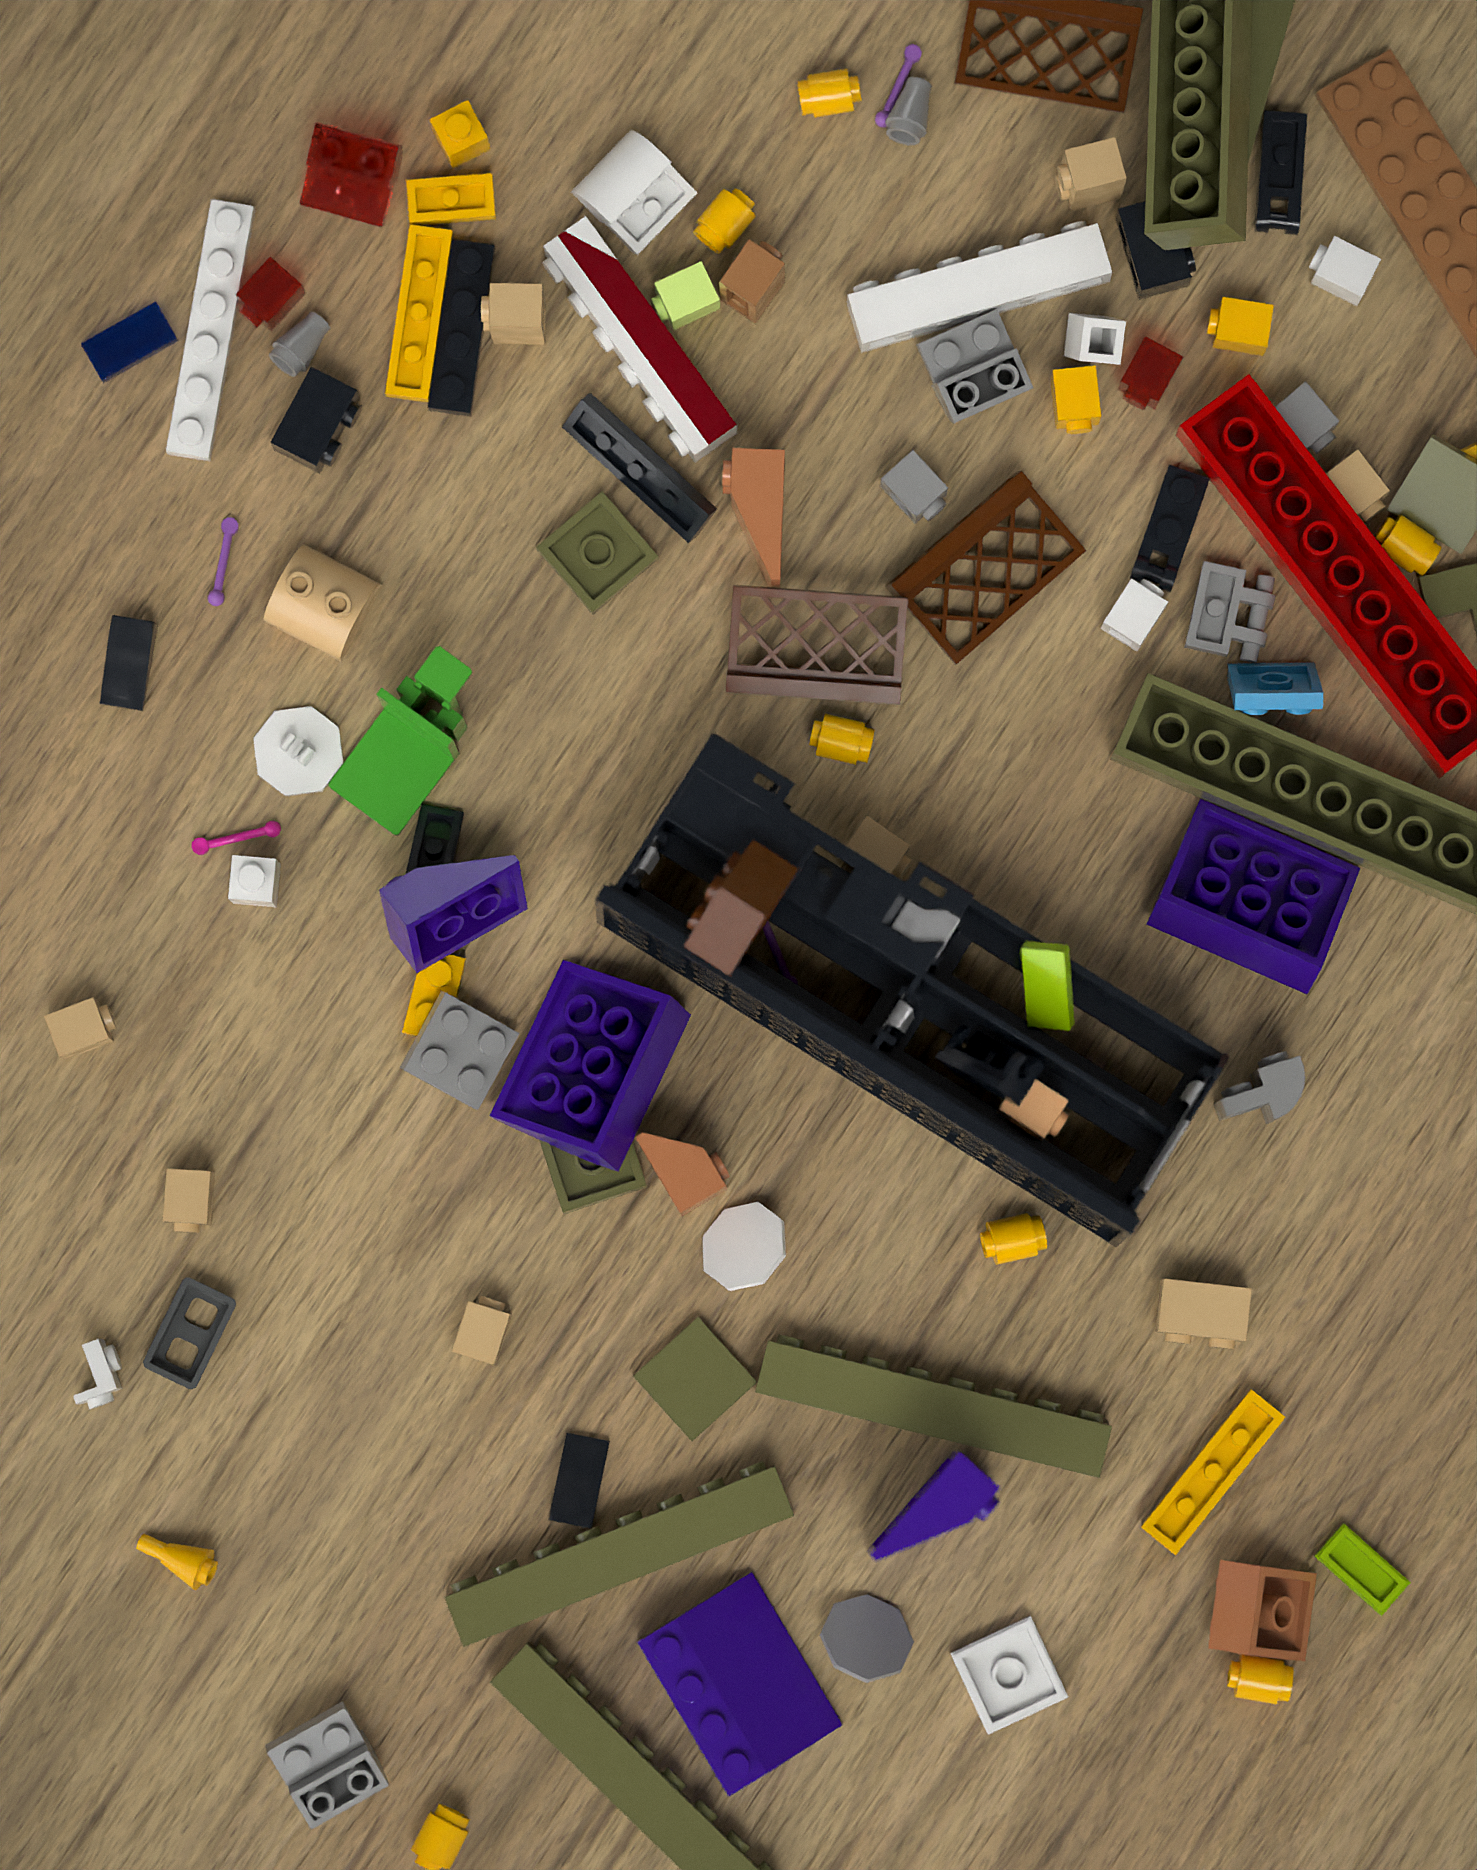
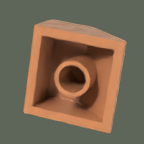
[635,1132,730,1217]
[1208,1560,1317,1662]

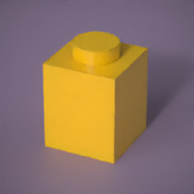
[429,100,490,169]
[1206,297,1274,356]
[1050,365,1101,434]

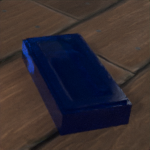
[81,301,178,383]

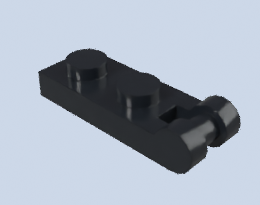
[1254,110,1308,235]
[1129,464,1210,593]

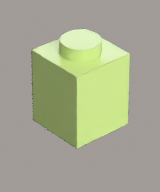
[651,261,720,331]

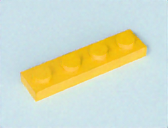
[385,225,453,402]
[1140,1389,1286,1555]

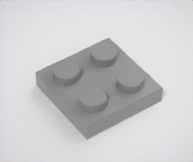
[400,991,519,1110]

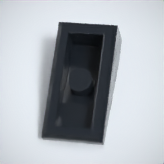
[100,615,158,711]
[405,804,464,874]
[548,1433,610,1529]

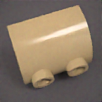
[264,544,382,662]

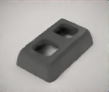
[143,1277,236,1389]

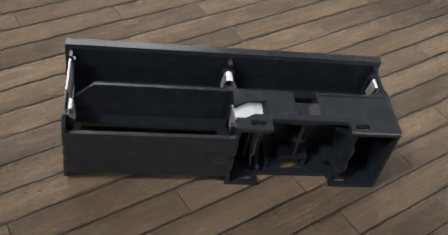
[595,733,1229,1247]

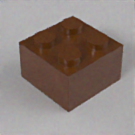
[684,840,798,976]

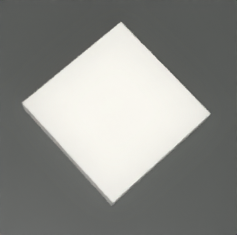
[950,1616,1068,1735]

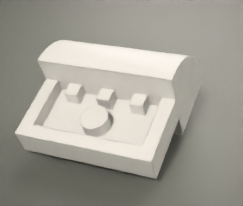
[571,130,697,255]

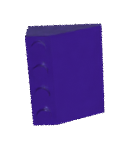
[1146,799,1361,994]
[490,960,691,1172]
[867,1451,1000,1561]
[637,1572,843,1797]

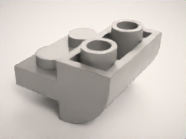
[916,309,1033,423]
[1214,1051,1305,1124]
[265,1701,389,1830]

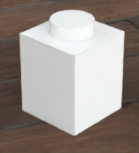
[1309,236,1381,306]
[1064,313,1126,365]
[1101,578,1168,651]
[228,855,281,907]

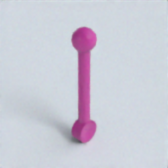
[191,820,281,855]

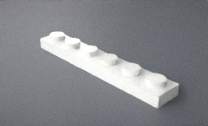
[166,199,255,461]

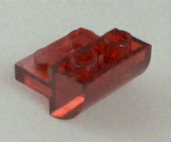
[299,122,403,227]

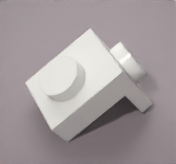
[73,1339,122,1409]

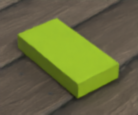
[1021,941,1075,1030]
[1314,1523,1411,1616]

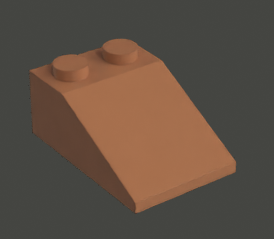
[722,448,785,588]

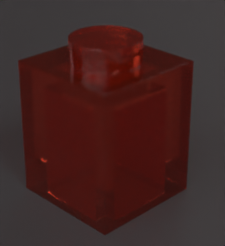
[235,257,306,332]
[1118,336,1183,410]

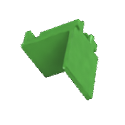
[329,646,472,836]

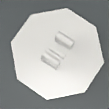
[253,706,344,796]
[702,1202,786,1291]

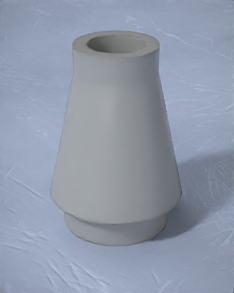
[885,77,932,145]
[269,312,330,377]

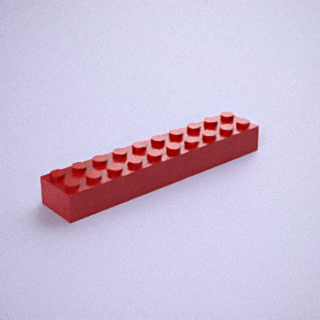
[1176,374,1477,779]

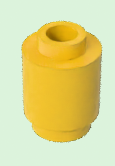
[797,68,862,118]
[693,188,756,254]
[1375,514,1442,576]
[809,713,875,765]
[980,1213,1047,1265]
[1227,1654,1294,1704]
[410,1803,470,1870]

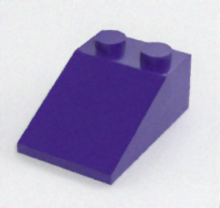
[379,855,528,973]

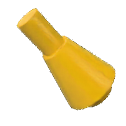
[136,1533,218,1590]

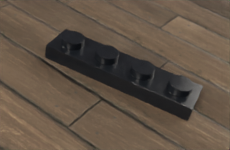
[428,239,495,417]
[562,393,717,543]

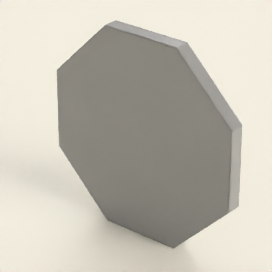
[820,1594,914,1683]

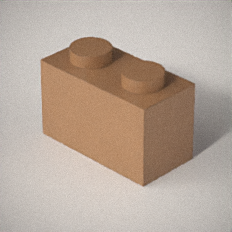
[719,239,785,324]

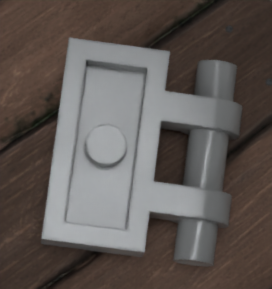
[1184,561,1276,663]

